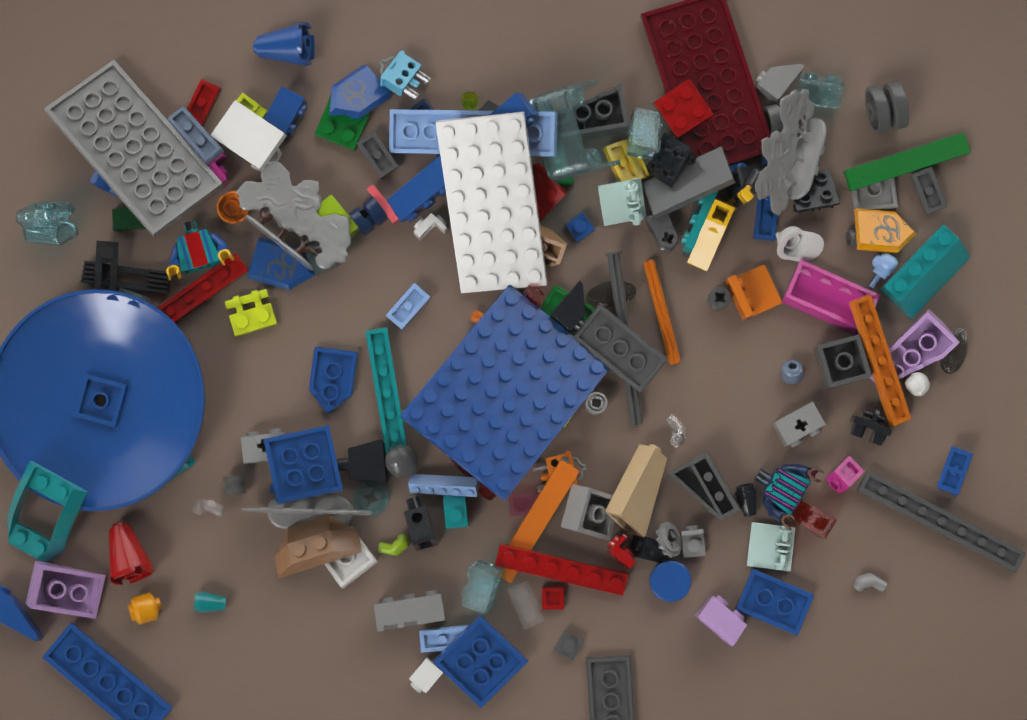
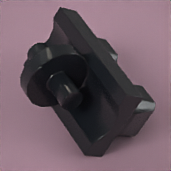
[850,407,892,446]

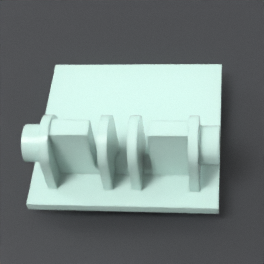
[598,178,646,226]
[747,522,795,572]

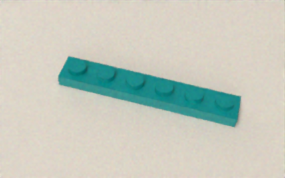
[365,327,407,454]

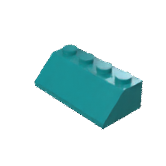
[879,224,971,320]

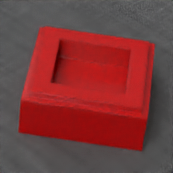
[542,587,564,610]

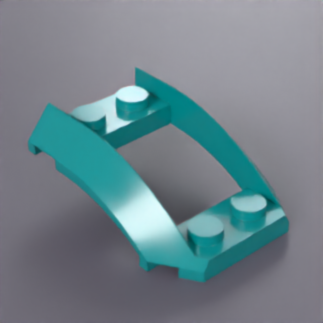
[7,461,89,562]

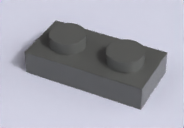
[356,132,399,180]
[910,167,947,216]

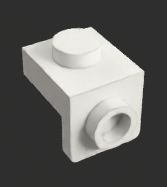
[413,213,448,241]

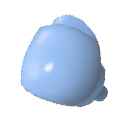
[869,252,898,289]

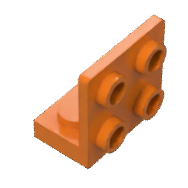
[725,264,782,321]

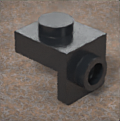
[630,535,664,563]

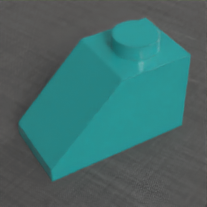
[443,495,469,529]

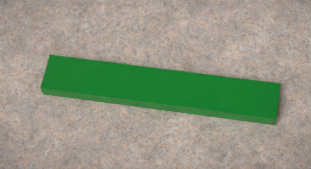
[843,132,971,192]

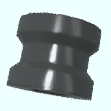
[708,287,731,310]
[223,476,246,495]

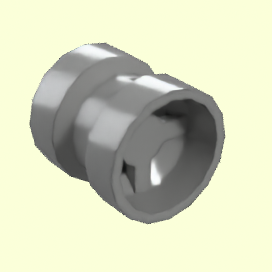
[585,392,607,415]

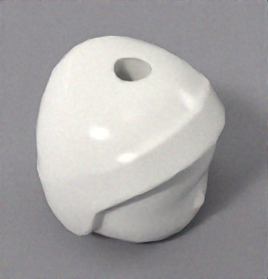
[905,372,930,396]

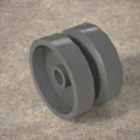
[865,81,909,134]

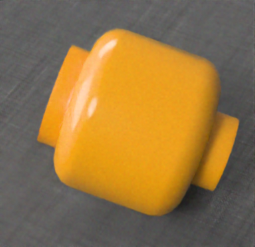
[127,592,162,625]

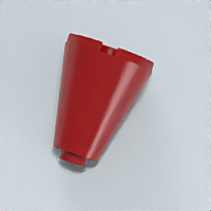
[109,521,155,585]

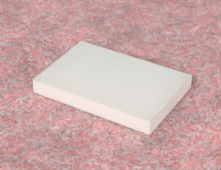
[210,100,287,171]

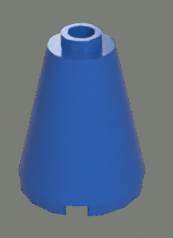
[253,22,315,66]

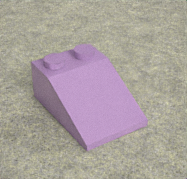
[25,561,106,619]

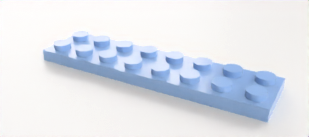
[389,109,558,157]

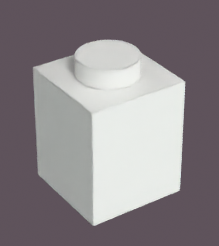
[409,657,443,693]

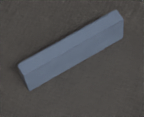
[167,106,224,166]

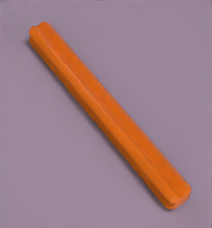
[643,260,681,365]

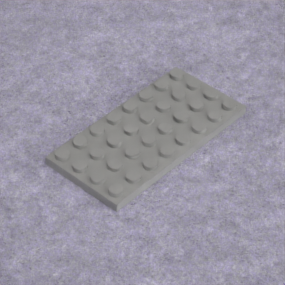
[44,60,223,237]

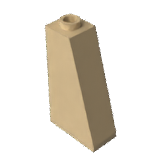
[605,444,667,537]

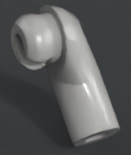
[853,573,888,592]

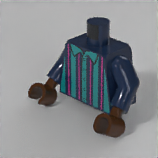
[754,464,824,531]

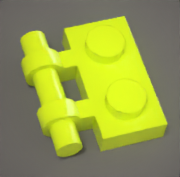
[225,289,278,337]

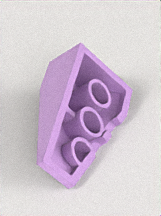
[870,308,960,383]

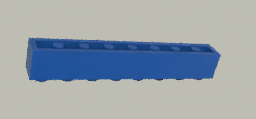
[386,92,539,222]

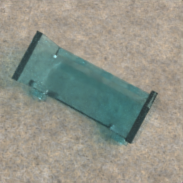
[530,80,621,181]

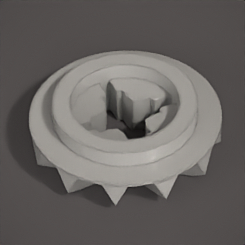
[656,522,682,558]

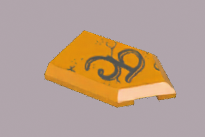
[854,208,917,253]

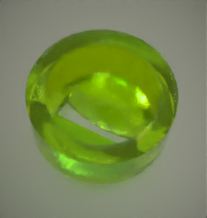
[461,92,479,110]

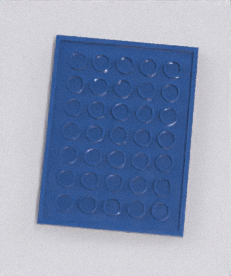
[400,285,610,501]

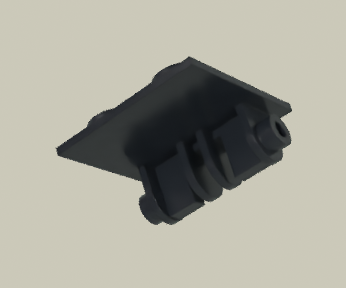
[646,132,696,187]
[793,169,840,214]

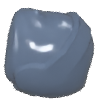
[781,359,803,384]

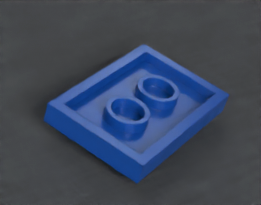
[735,569,814,636]

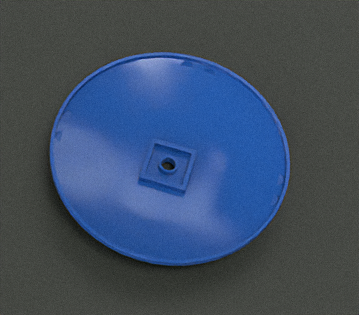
[0,289,205,511]

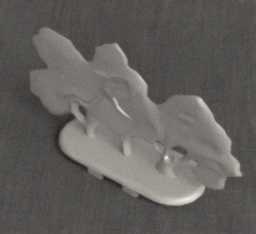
[755,89,827,216]

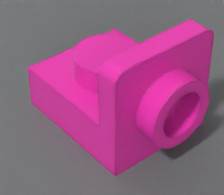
[206,153,230,188]
[825,456,865,494]

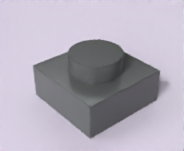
[554,630,584,661]

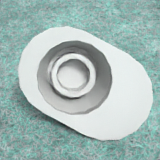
[776,226,824,262]

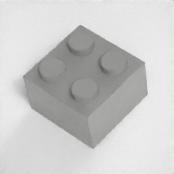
[561,484,615,541]

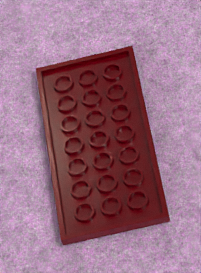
[640,0,771,166]

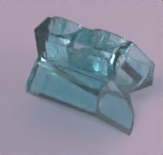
[15,201,78,245]

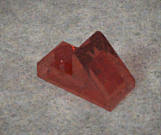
[792,500,837,539]

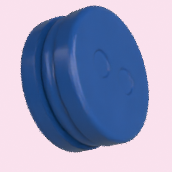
[649,561,691,602]

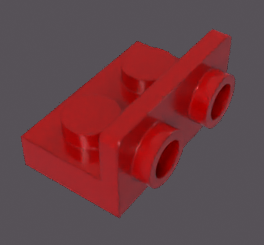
[607,534,636,569]

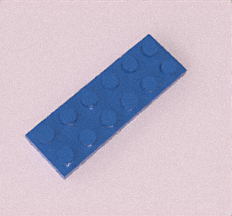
[42,622,173,720]

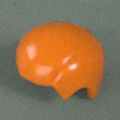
[216,191,250,224]

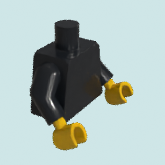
[725,164,768,211]

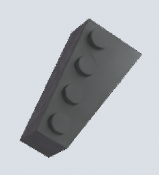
[557,84,629,144]

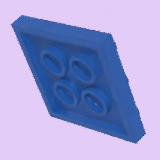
[263,425,343,505]
[433,614,528,708]

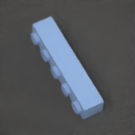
[408,474,479,497]

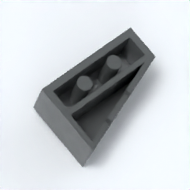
[668,451,741,521]

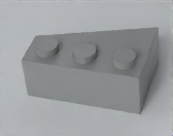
[373,590,446,632]

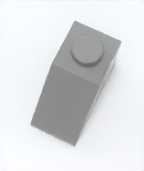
[755,64,805,104]

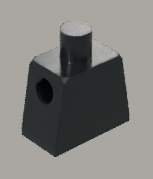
[336,439,388,482]
[404,497,438,551]

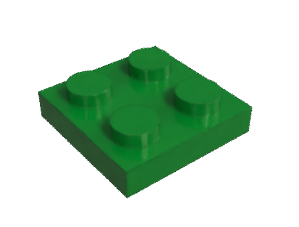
[314,96,371,152]

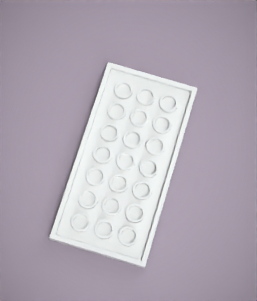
[436,111,548,293]

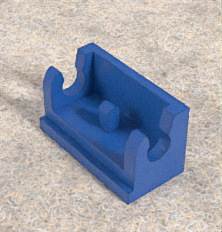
[937,446,973,497]

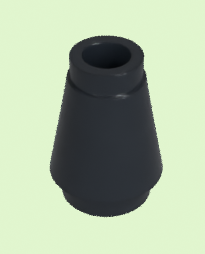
[735,483,757,517]

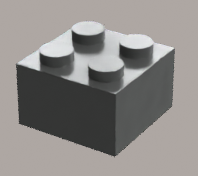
[813,334,872,390]

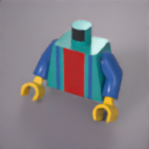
[166,220,234,280]

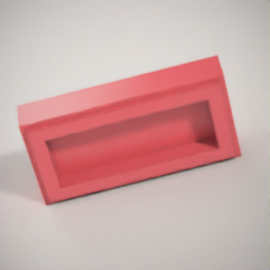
[367,184,400,226]

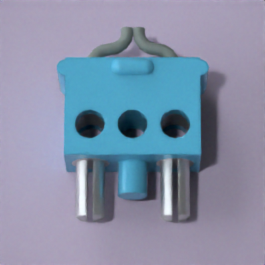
[379,50,431,100]

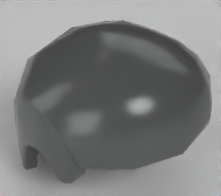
[385,445,418,478]

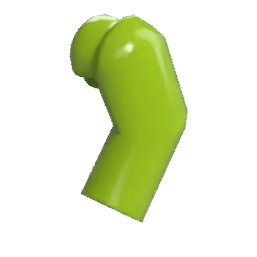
[378,534,409,556]

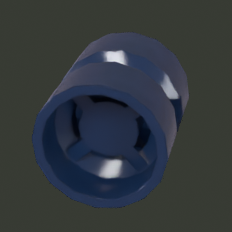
[348,196,389,236]

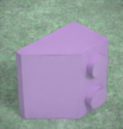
[694,595,747,647]

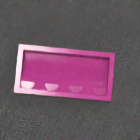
[782,259,880,335]

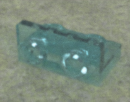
[798,72,844,109]

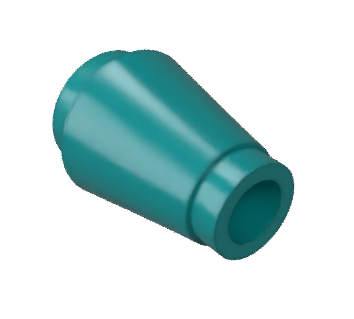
[194,591,226,613]

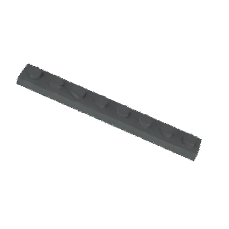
[857,471,1026,572]

